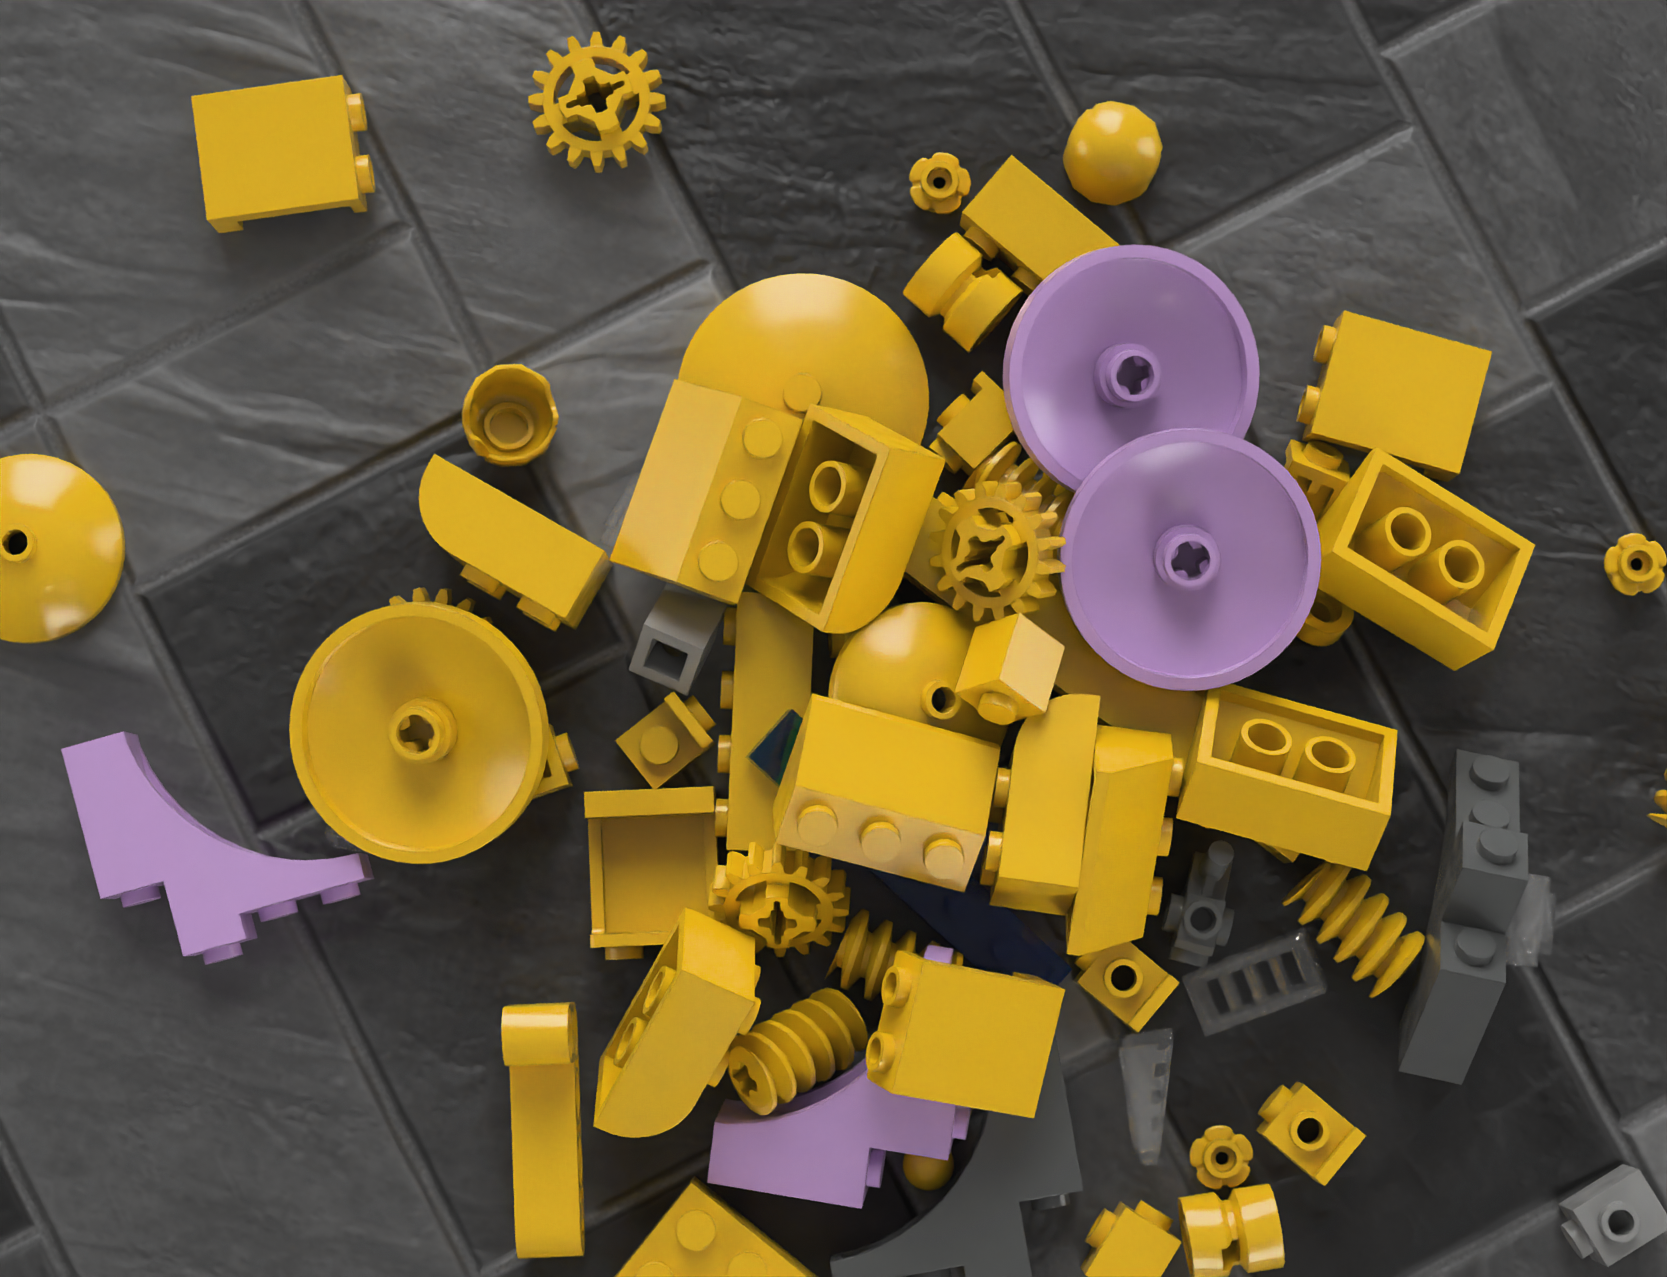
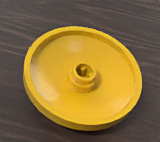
[678,273,929,521]
[289,602,549,864]

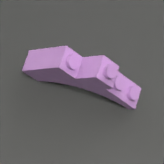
[61,731,374,965]
[707,945,971,1209]

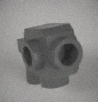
[1162,840,1234,968]

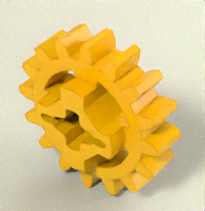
[528,32,666,173]
[929,480,1066,622]
[708,841,851,957]

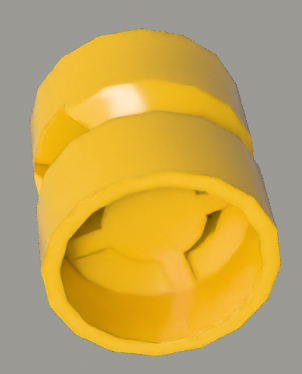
[903,232,1023,353]
[1177,1183,1285,1277]

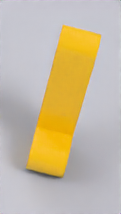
[501,1002,585,1259]

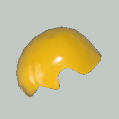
[1063,101,1163,206]
[461,364,559,467]

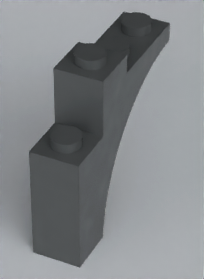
[1398,749,1529,1085]
[830,1034,1083,1277]

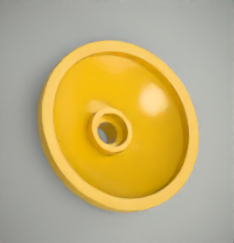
[0,454,125,644]
[828,602,1009,747]

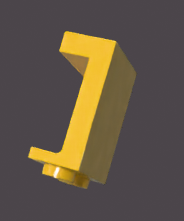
[191,75,375,233]
[1296,310,1492,482]
[584,786,719,960]
[866,950,1065,1118]

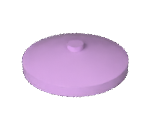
[1003,244,1260,493]
[1057,428,1321,691]

